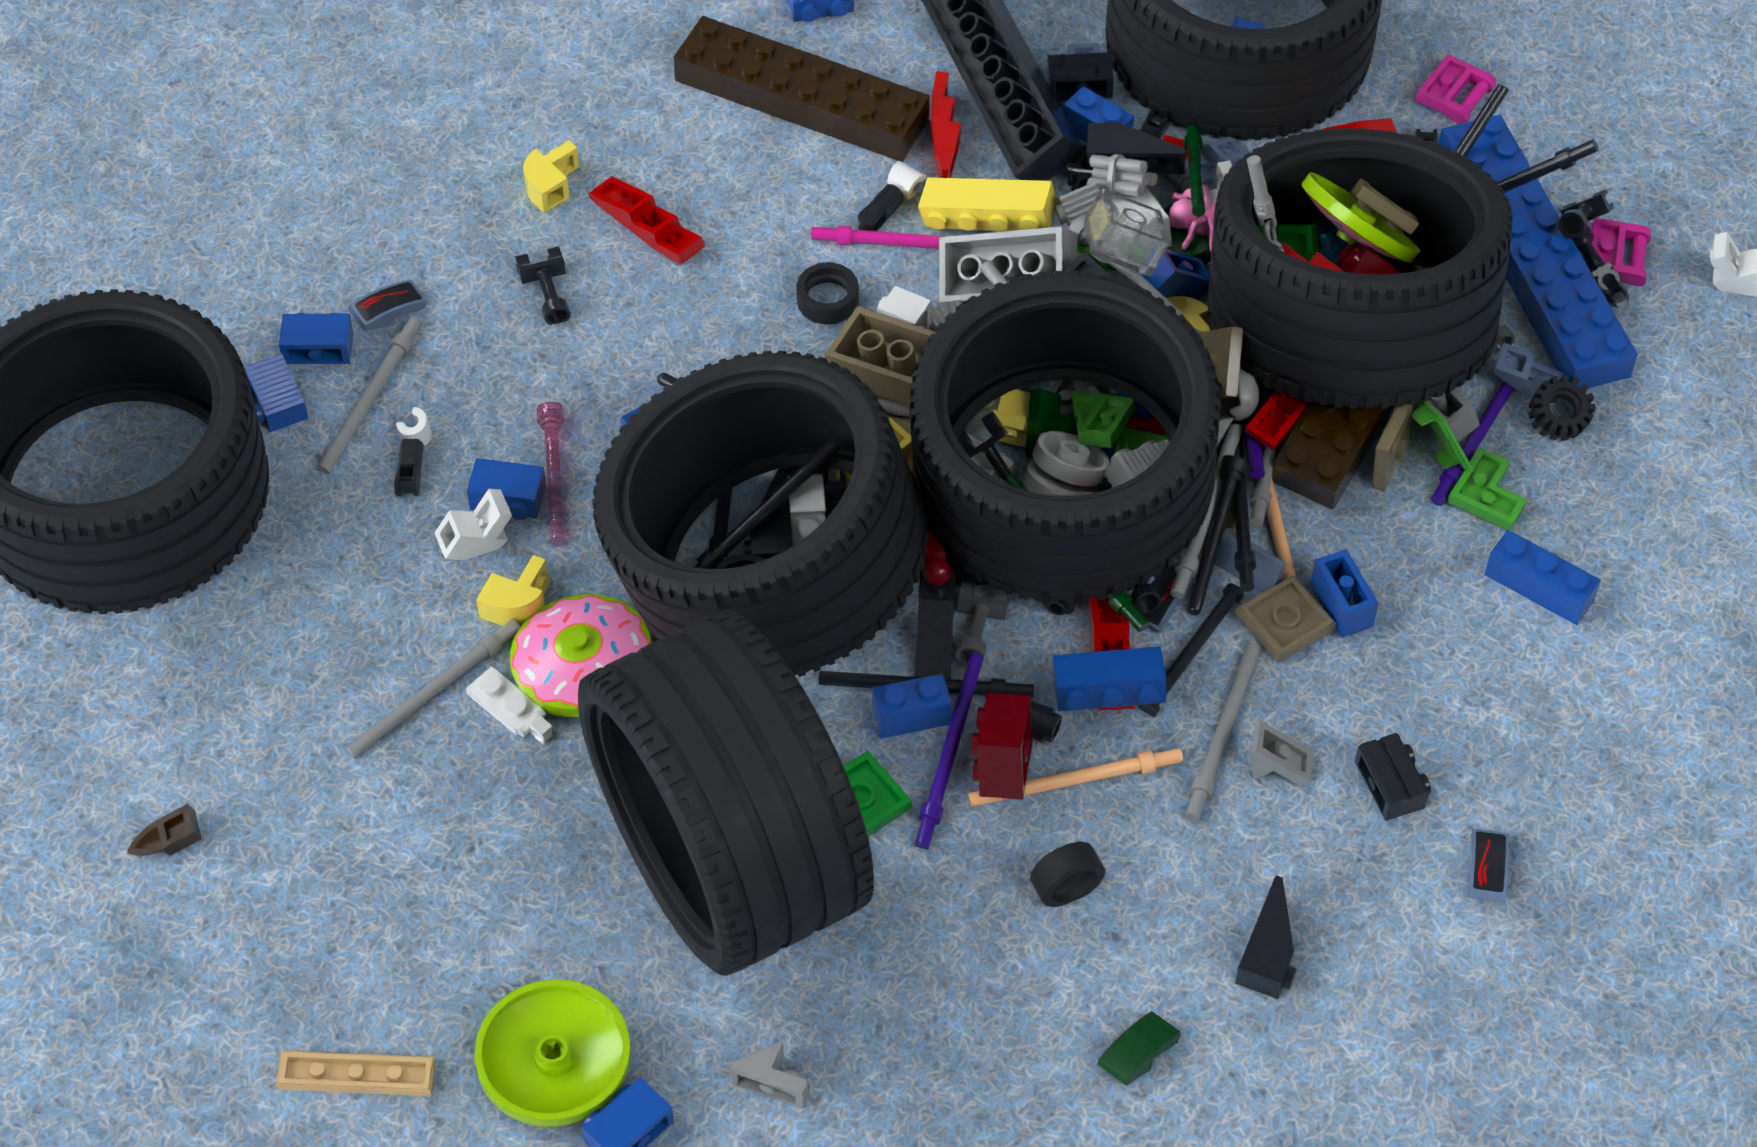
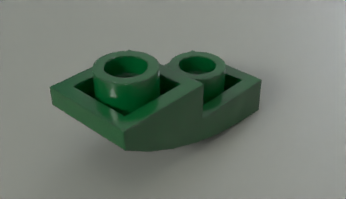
[1097,1011,1181,1086]

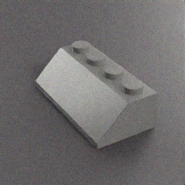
[939,226,1077,304]

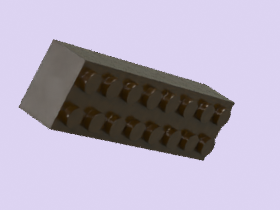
[673,15,930,162]
[1272,259,1427,510]

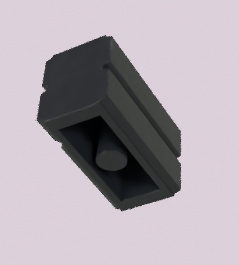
[1047,52,1114,101]
[1355,733,1431,821]

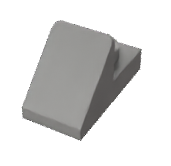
[1251,720,1314,786]
[730,1042,809,1109]

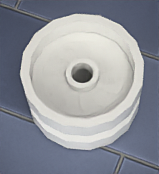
[1022,431,1110,496]

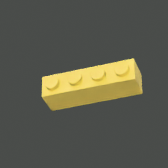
[918,178,1058,232]

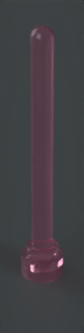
[536,402,565,547]

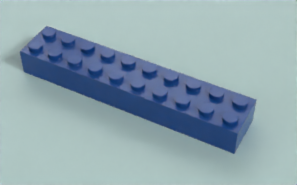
[1438,114,1638,388]

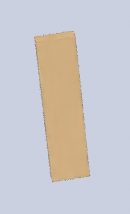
[276,1050,436,1096]

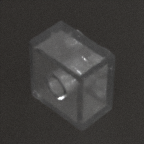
[1084,188,1169,277]

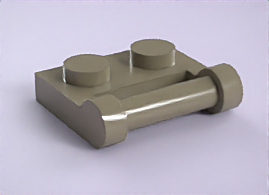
[1349,178,1419,235]

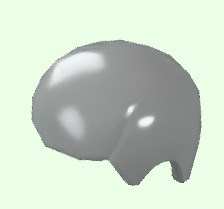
[1220,370,1259,422]

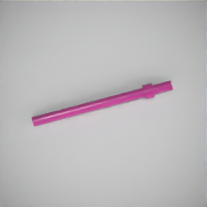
[811,225,948,249]

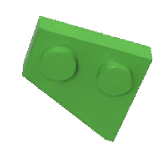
[1072,390,1136,448]

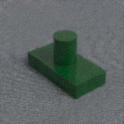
[1026,388,1076,459]

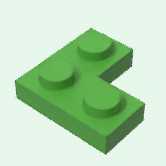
[1448,447,1527,531]

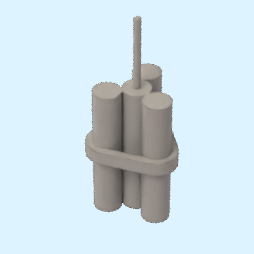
[1068,154,1158,197]

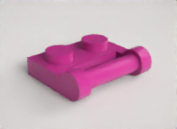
[1416,54,1496,124]
[1587,218,1651,286]

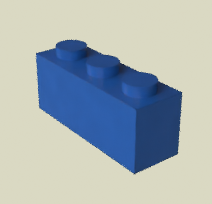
[1485,530,1601,625]
[1053,646,1166,712]

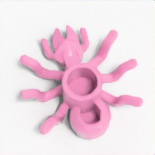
[1169,185,1217,251]

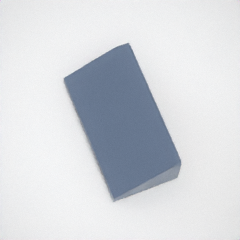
[1215,528,1286,593]

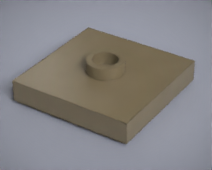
[1200,327,1243,399]
[1372,404,1413,492]
[1236,575,1337,663]

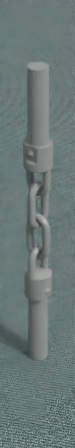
[1247,155,1283,252]

